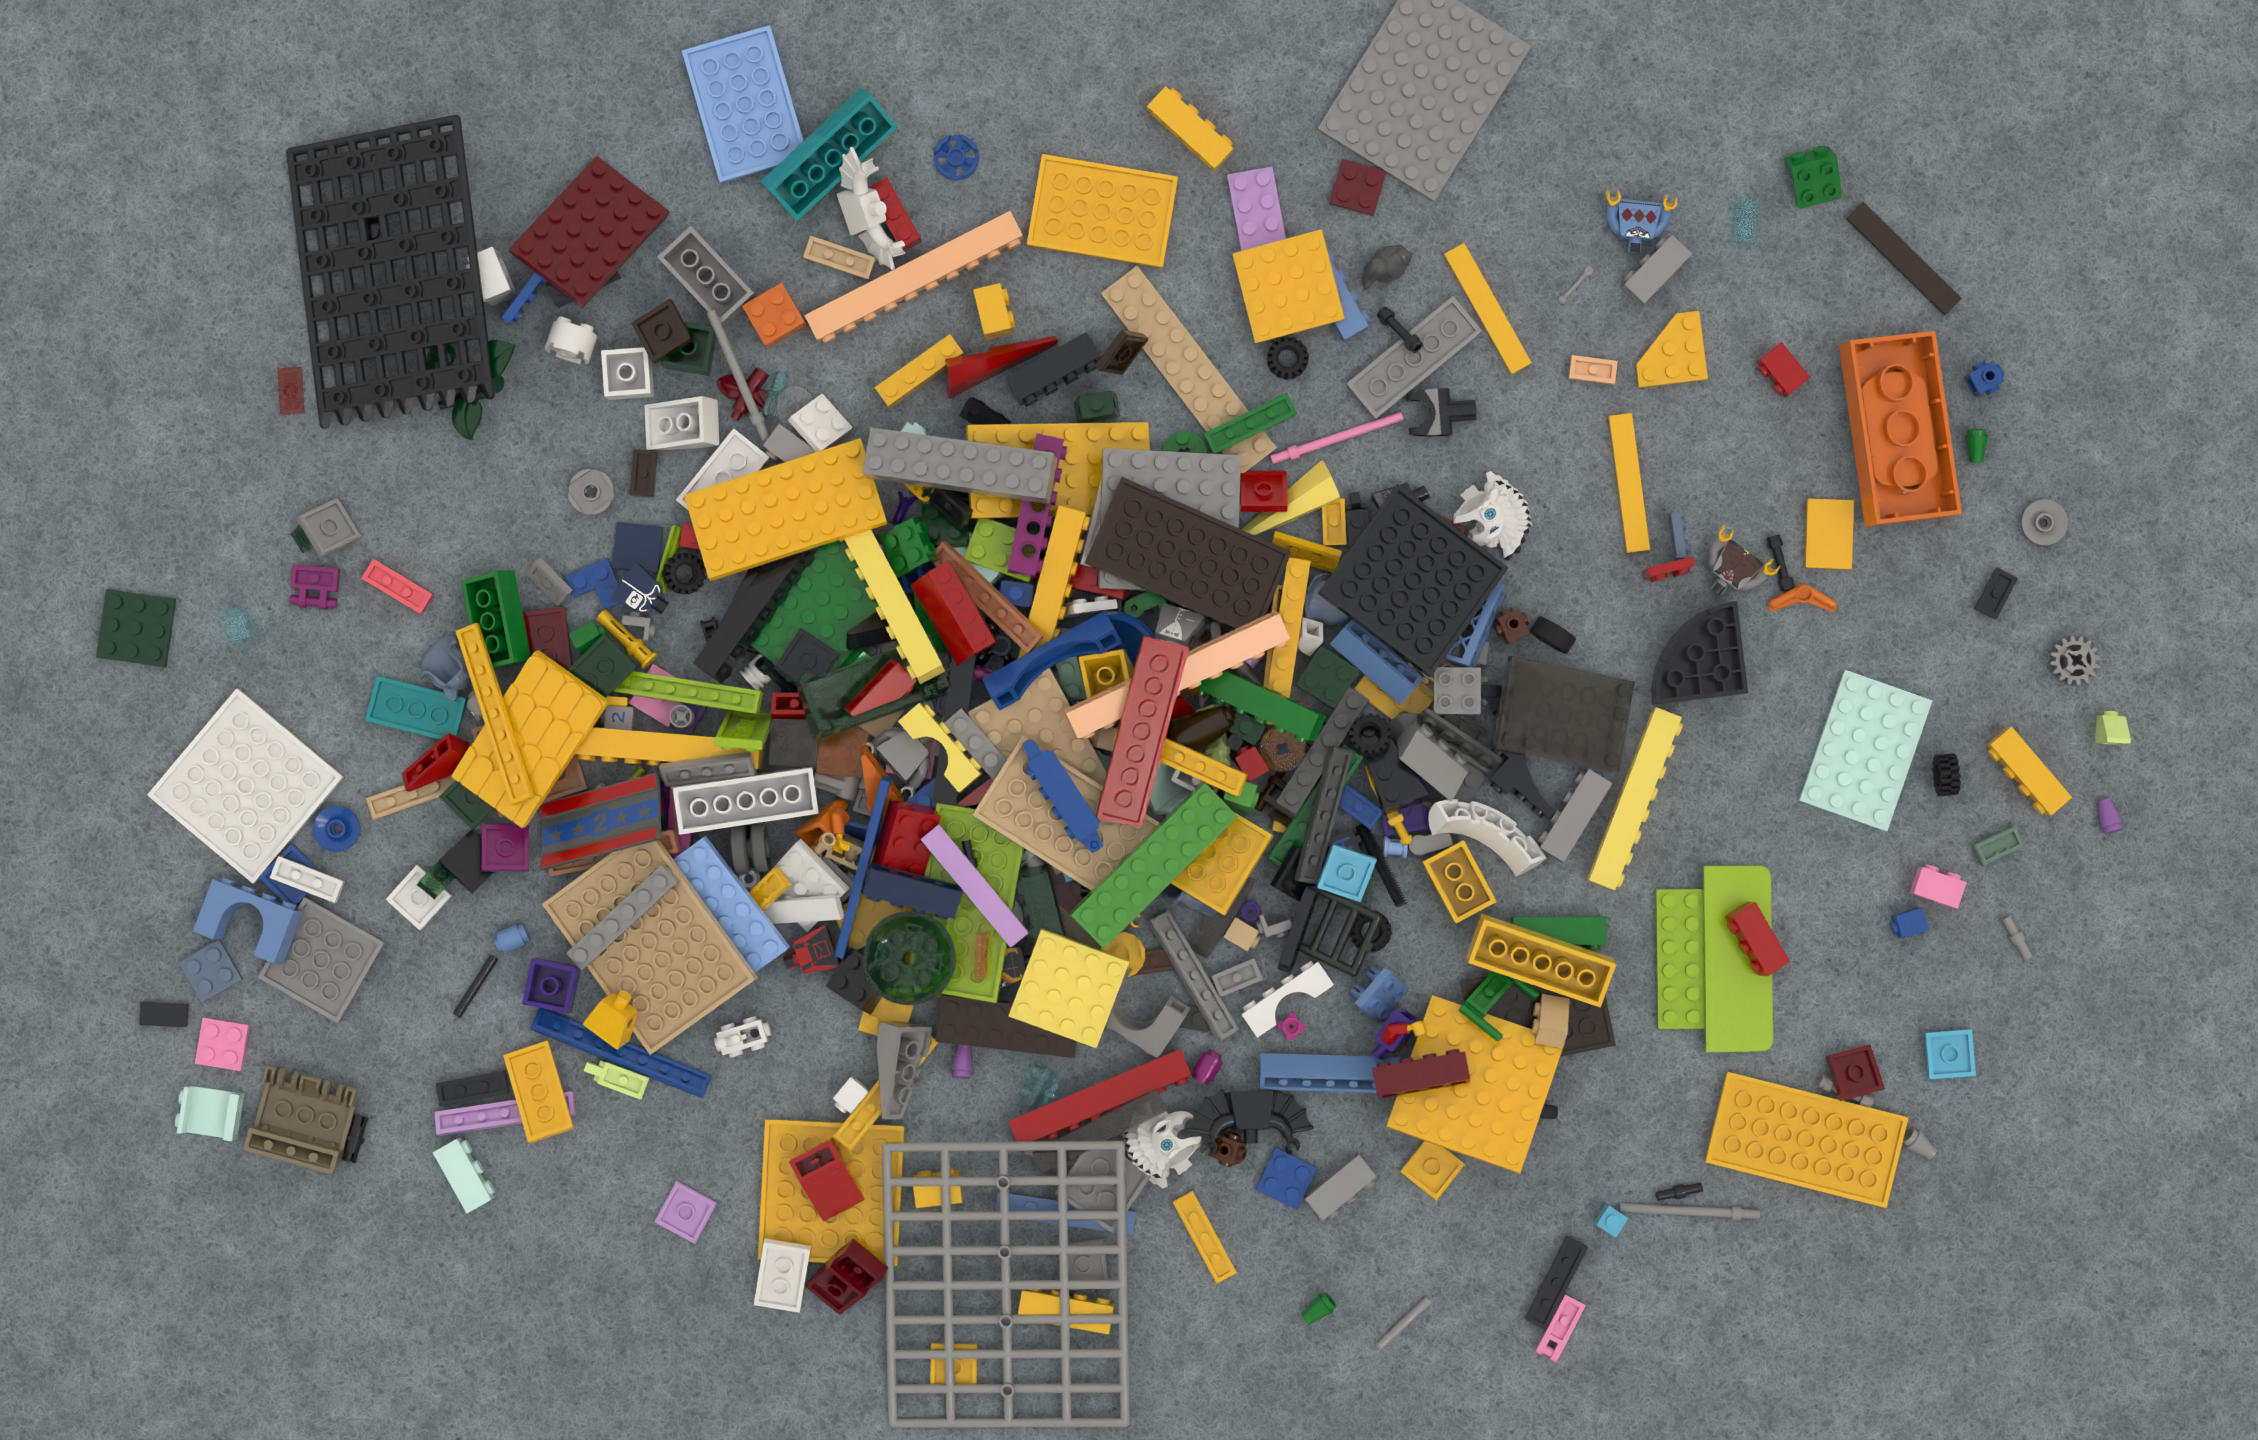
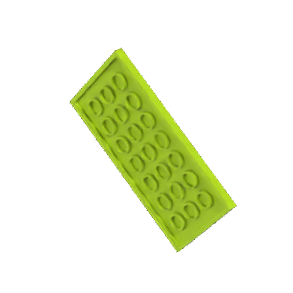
[905,803,1024,1003]

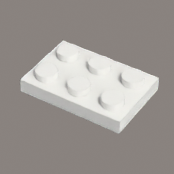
[754,1238,811,1313]

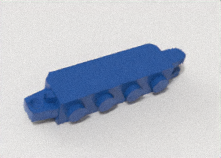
[1023,739,1103,853]

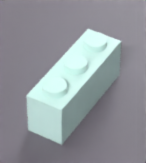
[433,1137,495,1213]

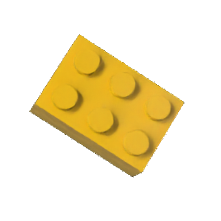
[1421,840,1497,924]

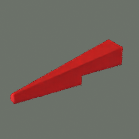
[945,336,1058,398]

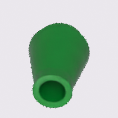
[1965,429,1989,462]
[1301,1292,1337,1325]

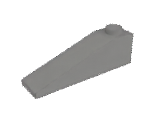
[876,1021,932,1120]

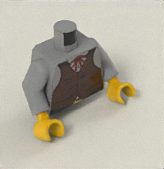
[1708,525,1780,597]

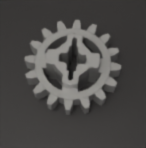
[2048,635,2101,686]

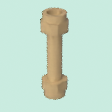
[810,832,836,858]

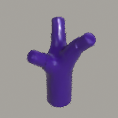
[892,491,918,524]

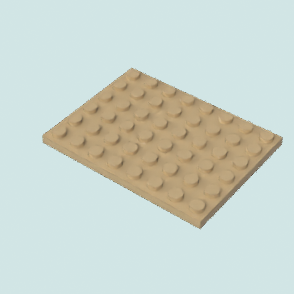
[542,840,758,1055]

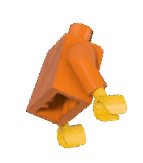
[795,798,850,854]

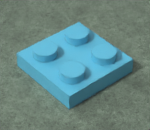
[1316,843,1377,902]
[1924,1029,1976,1079]

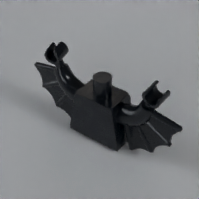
[1187,1089,1314,1156]

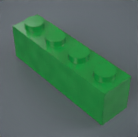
[1511,916,1606,950]

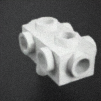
[714,1016,772,1058]

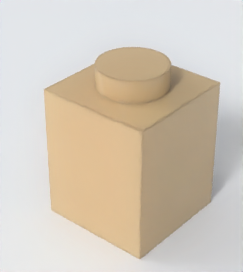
[1223,917,1261,951]

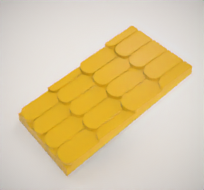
[451,650,610,828]

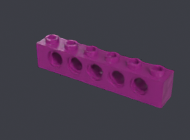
[1007,434,1067,579]

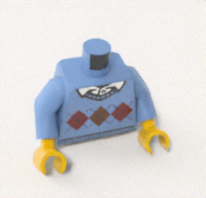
[1605,189,1677,255]

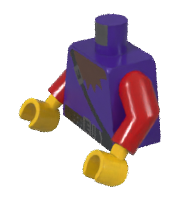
[1372,1008,1428,1060]

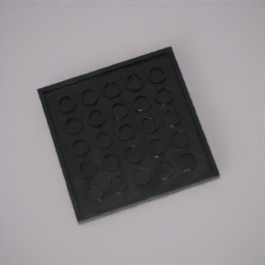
[1318,484,1508,677]

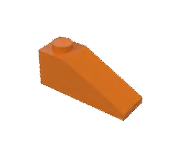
[861,744,904,820]

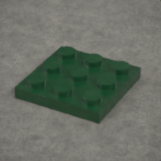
[96,589,176,667]

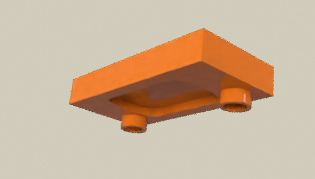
[1839,331,1962,528]

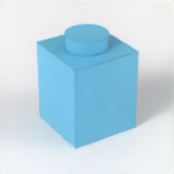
[1593,1203,1629,1238]

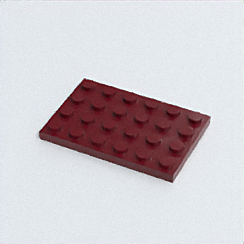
[509,156,669,308]

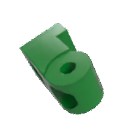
[1124,591,1167,619]

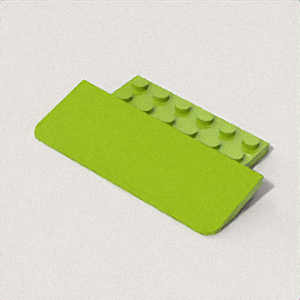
[1655,866,1773,1052]

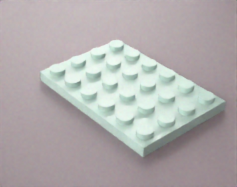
[1798,670,1933,831]

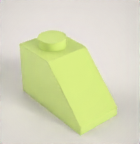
[2095,711,2131,745]

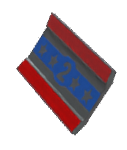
[539,773,661,870]

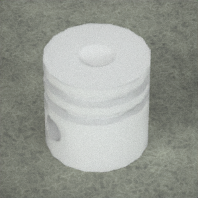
[739,653,777,691]

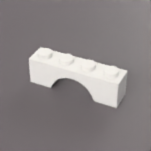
[1241,961,1334,1038]

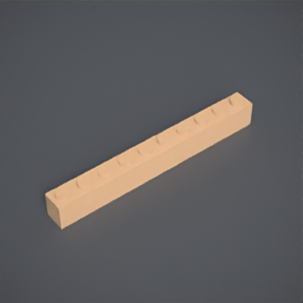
[804,211,1023,344]
[1064,610,1290,739]

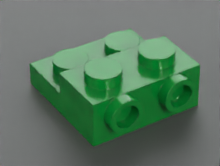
[879,517,937,578]

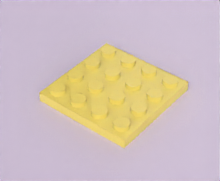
[1009,928,1129,1048]

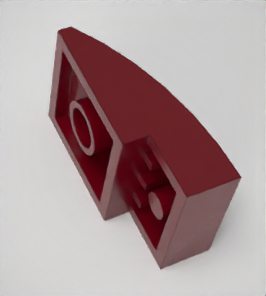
[805,1238,888,1315]

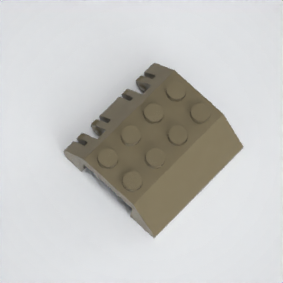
[243,1064,358,1175]

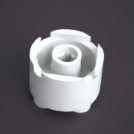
[544,317,597,364]

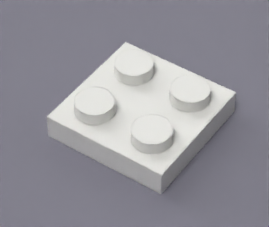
[788,394,853,452]
[385,865,452,930]

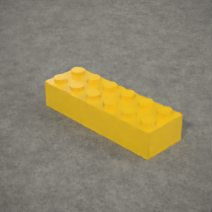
[1466,914,1617,1008]

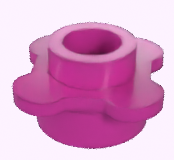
[1277,1012,1305,1040]

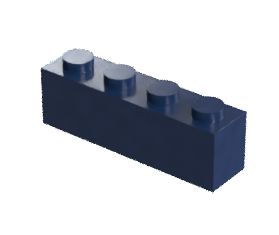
[864,862,962,920]

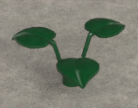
[427,340,516,440]

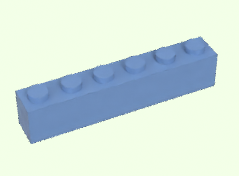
[1260,1053,1400,1093]

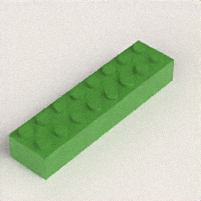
[1068,782,1238,949]

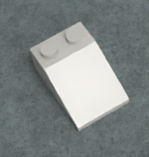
[644,396,720,451]

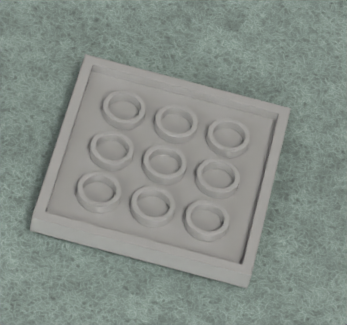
[258,897,386,1023]

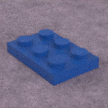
[502,272,546,324]

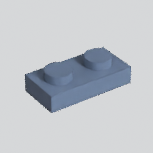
[1668,511,1689,560]

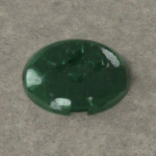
[863,911,956,1005]

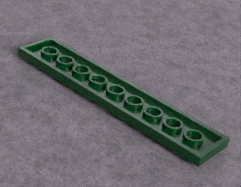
[439,634,638,829]

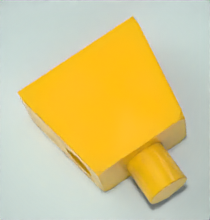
[583,990,638,1050]

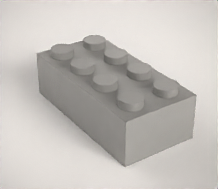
[657,226,756,328]

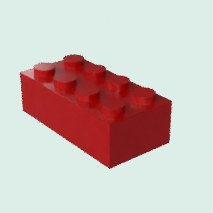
[872,800,941,876]

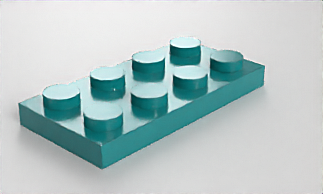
[365,676,468,739]

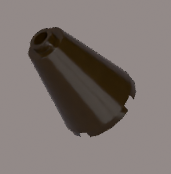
[1169,705,1236,754]

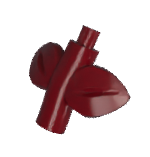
[717,367,776,421]

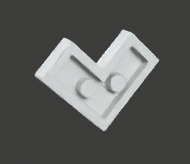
[1064,596,1118,618]

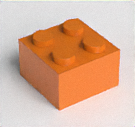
[742,282,807,349]

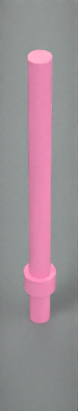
[1270,412,1404,464]

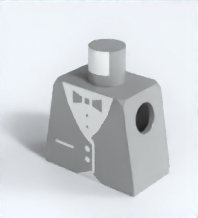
[1155,603,1206,651]

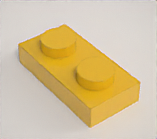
[1322,498,1347,546]

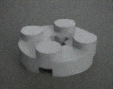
[568,469,615,515]

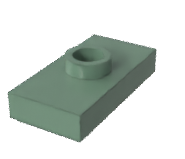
[1972,825,2025,866]

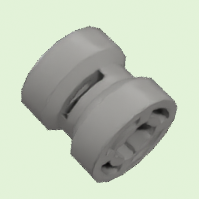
[669,705,695,729]

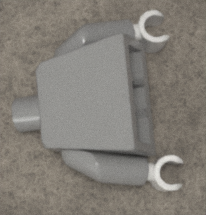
[865,728,933,799]

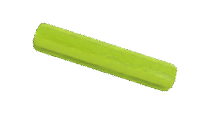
[656,525,683,593]

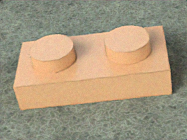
[1568,355,1618,385]

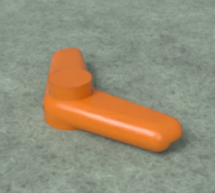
[1768,583,1837,612]

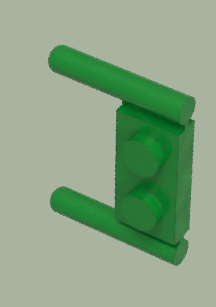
[1458,971,1540,1041]

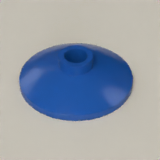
[313,806,360,852]

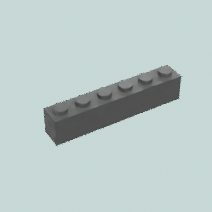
[1274,687,1369,820]

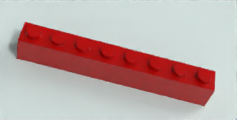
[1008,1049,1191,1141]

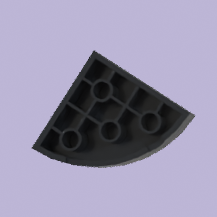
[1651,601,1748,705]

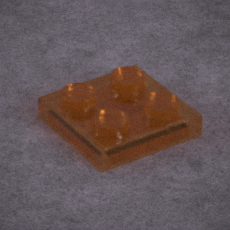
[816,727,868,779]

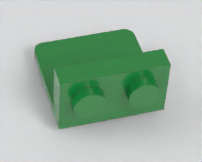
[1784,146,1842,209]

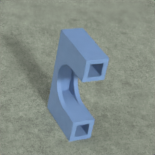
[193,877,303,964]

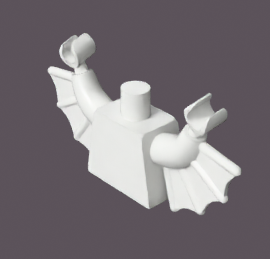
[837,147,906,270]

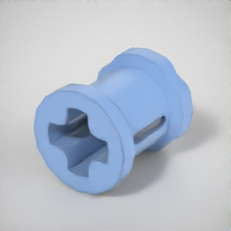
[1382,836,1408,858]

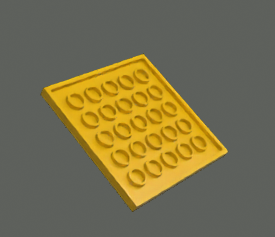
[1386,995,1565,1174]
[758,1119,905,1266]

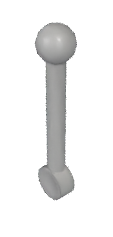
[1558,266,1593,304]

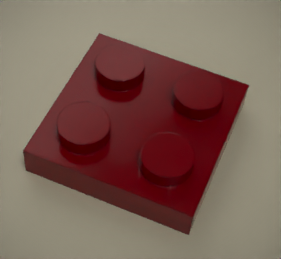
[1329,159,1386,216]
[1826,1044,1885,1102]

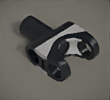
[1406,388,1476,437]

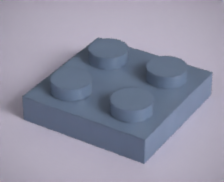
[179,940,243,1003]

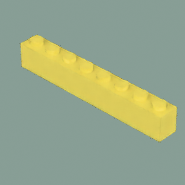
[840,530,945,684]
[1587,707,1683,890]

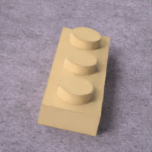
[803,235,876,281]

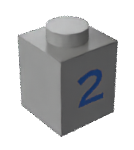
[601,706,636,731]

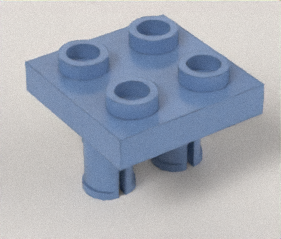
[1350,965,1409,1023]

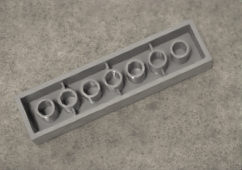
[863,427,1058,504]

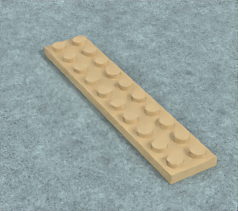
[1101,266,1277,476]

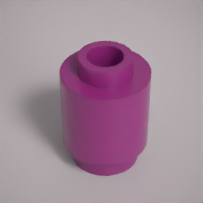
[1192,1049,1223,1086]

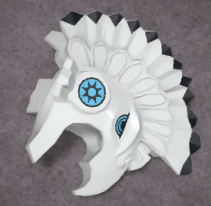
[1453,471,1532,560]
[1121,1098,1202,1189]

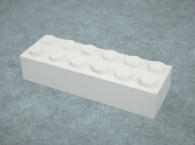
[671,766,819,835]

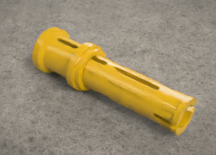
[596,609,658,670]

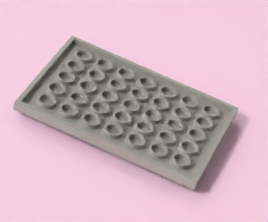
[1317,0,1532,202]

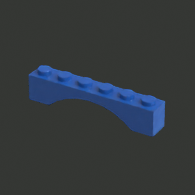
[982,611,1123,711]

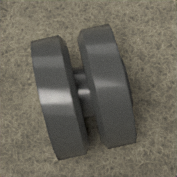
[731,822,771,875]

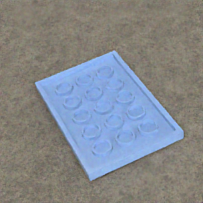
[682,25,804,184]
[673,835,790,973]

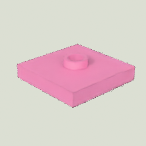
[629,664,682,727]

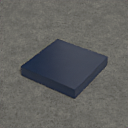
[612,522,664,573]

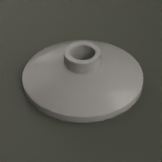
[2021,499,2068,546]

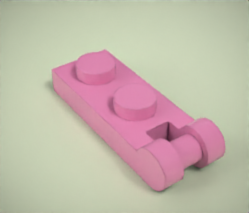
[1534,1294,1586,1363]

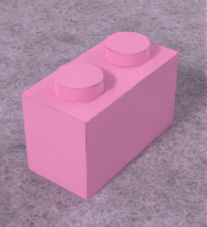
[1909,864,1967,909]

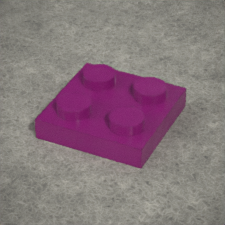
[481,824,529,872]

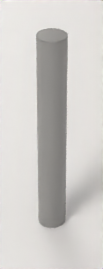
[1376,1296,1432,1351]

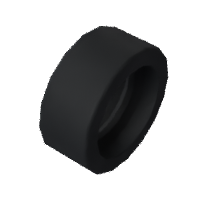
[1530,616,1576,654]

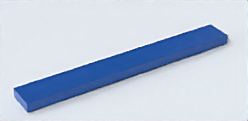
[835,776,892,959]
[530,1008,712,1099]

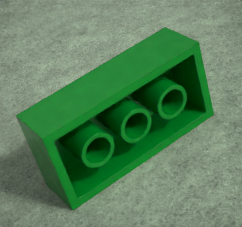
[461,570,531,670]

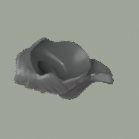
[1362,244,1412,290]

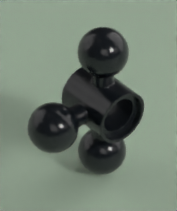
[976,617,1017,667]

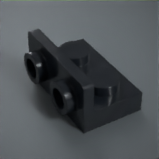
[959,397,1011,425]

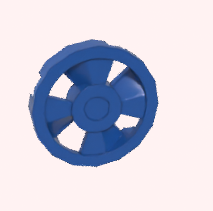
[934,135,979,181]

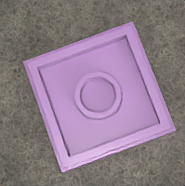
[654,1181,718,1244]

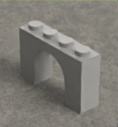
[1105,967,1190,1058]

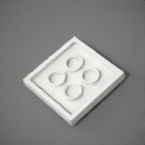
[770,839,850,933]

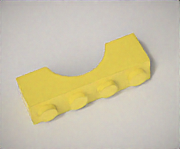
[898,703,982,792]

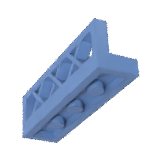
[1444,582,1506,668]

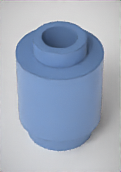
[494,923,530,954]

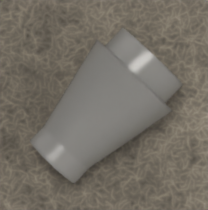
[1903,1127,1937,1160]

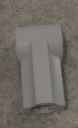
[814,768,861,801]

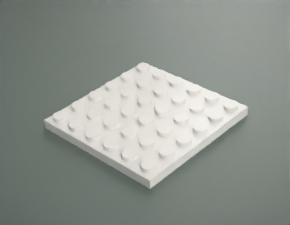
[147,688,344,884]

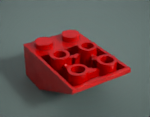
[789,1138,865,1222]

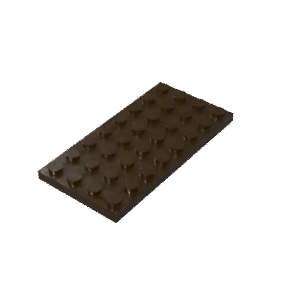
[1085,477,1291,629]

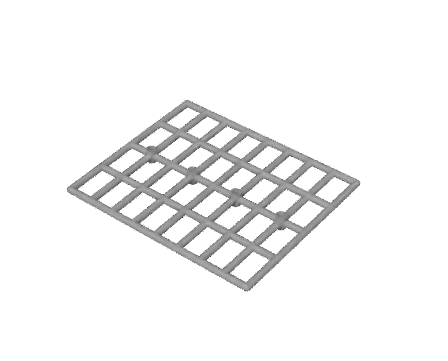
[882,1141,1130,1428]

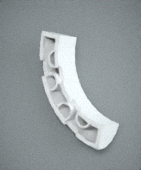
[1428,799,1547,877]

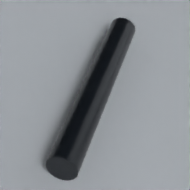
[453,955,498,1018]

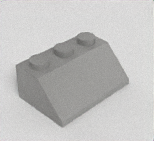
[1397,721,1468,801]

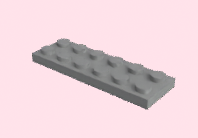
[1346,296,1482,420]

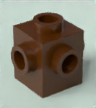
[1494,607,1530,645]
[1208,1131,1247,1167]

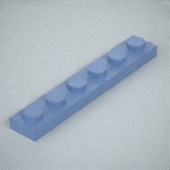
[995,1191,1136,1235]

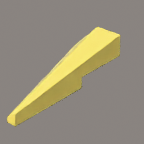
[1241,460,1340,536]

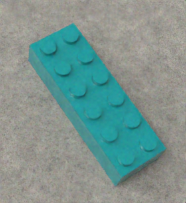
[760,88,898,221]

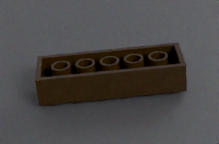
[936,994,1077,1058]

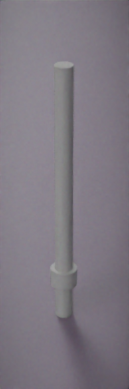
[707,309,769,441]
[1619,1203,1760,1221]

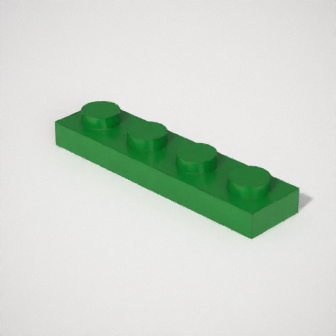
[1204,393,1297,454]

